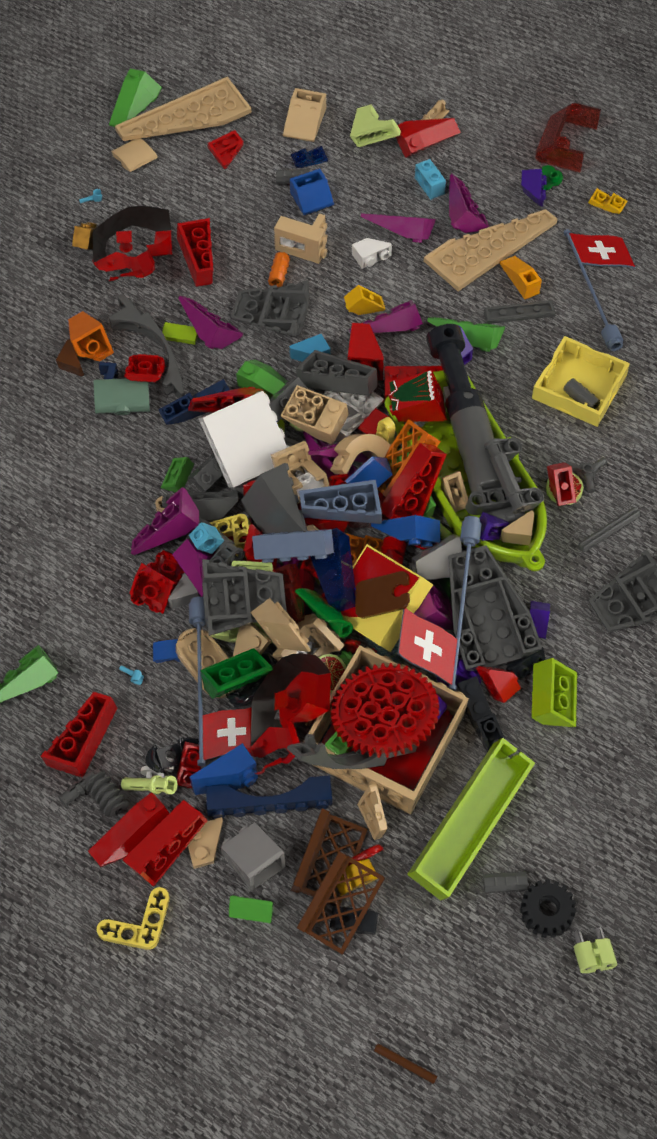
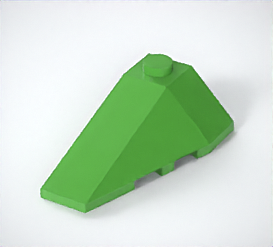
[109,68,162,127]
[427,317,505,352]
[236,359,288,399]
[0,645,59,702]

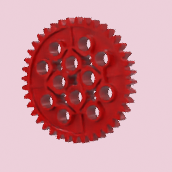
[330,663,440,758]

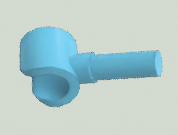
[79,189,102,203]
[119,665,144,685]

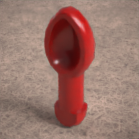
[348,844,383,866]

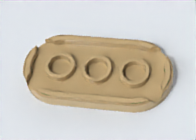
[176,628,235,698]

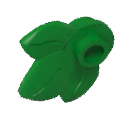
[542,165,563,191]

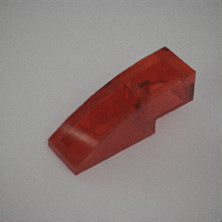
[273,564,305,623]

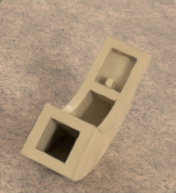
[330,434,391,474]

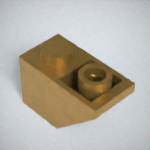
[72,222,97,250]

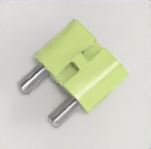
[573,927,617,973]

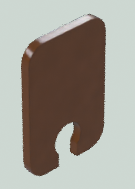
[355,571,410,619]

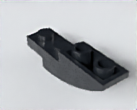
[457,676,505,752]

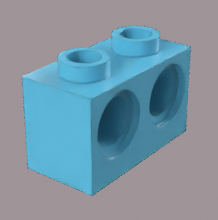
[415,159,446,200]

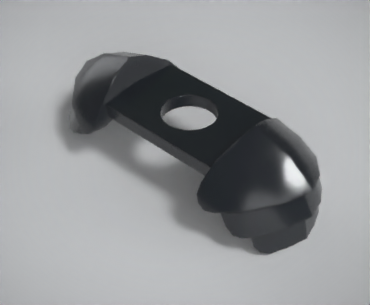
[226,654,276,708]
[145,737,199,773]

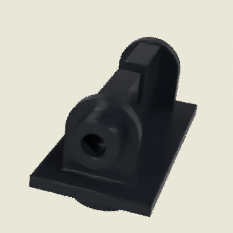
[506,647,546,680]

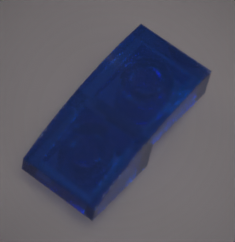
[290,146,328,168]

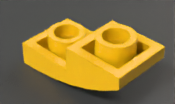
[588,188,628,214]

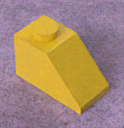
[344,285,386,315]

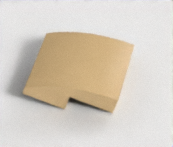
[111,138,158,172]

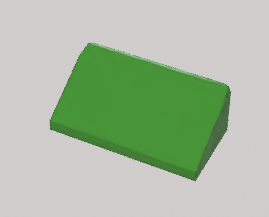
[161,457,194,492]
[229,896,274,923]

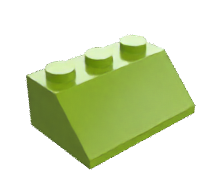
[531,658,577,727]

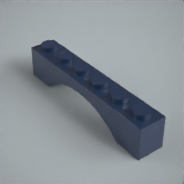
[206,775,332,819]

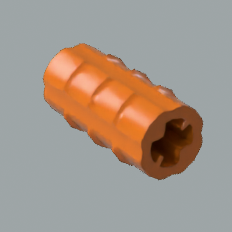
[268,252,290,287]

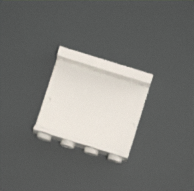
[199,391,289,487]

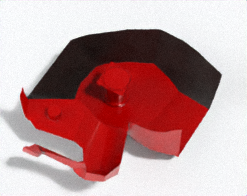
[92,206,172,281]
[245,653,331,775]

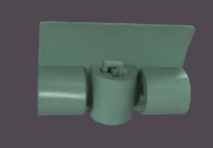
[93,379,150,415]

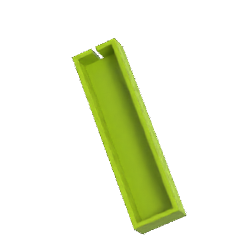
[407,738,535,901]

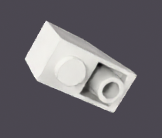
[352,238,392,269]

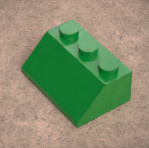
[200,648,272,699]

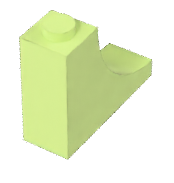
[350,104,401,147]

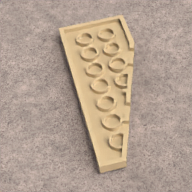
[115,77,252,141]
[424,209,557,291]

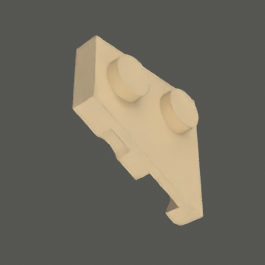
[188,817,223,869]

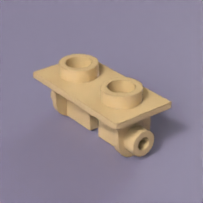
[421,100,449,120]

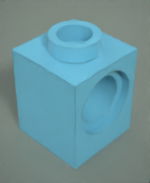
[189,522,224,554]

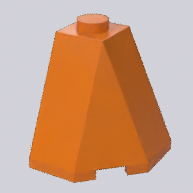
[68,311,114,362]

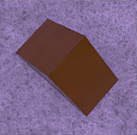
[56,339,85,376]

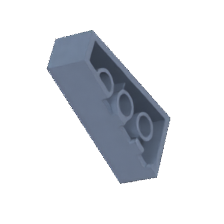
[299,480,382,524]
[252,529,334,563]

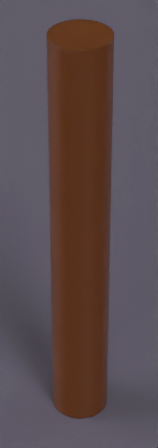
[374,1043,438,1084]

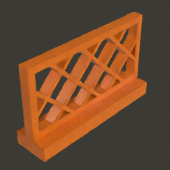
[377,419,441,497]

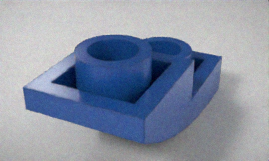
[153,639,181,663]

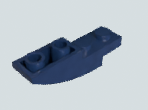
[159,379,230,425]

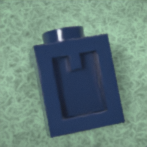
[99,362,119,379]

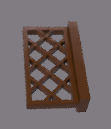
[291,808,367,906]
[297,851,386,955]

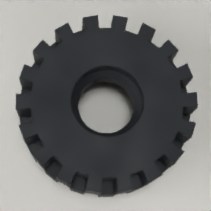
[520,880,576,938]

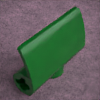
[295,588,353,638]

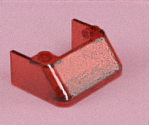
[535,103,601,173]

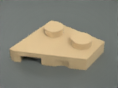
[233,623,271,656]
[357,783,388,840]

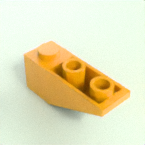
[500,256,542,300]

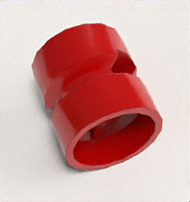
[381,536,407,565]

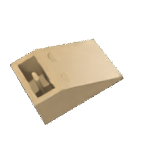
[283,88,326,142]
[280,385,349,445]
[251,598,311,652]

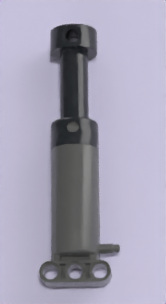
[426,324,522,515]

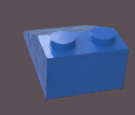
[371,515,440,548]
[190,743,258,795]

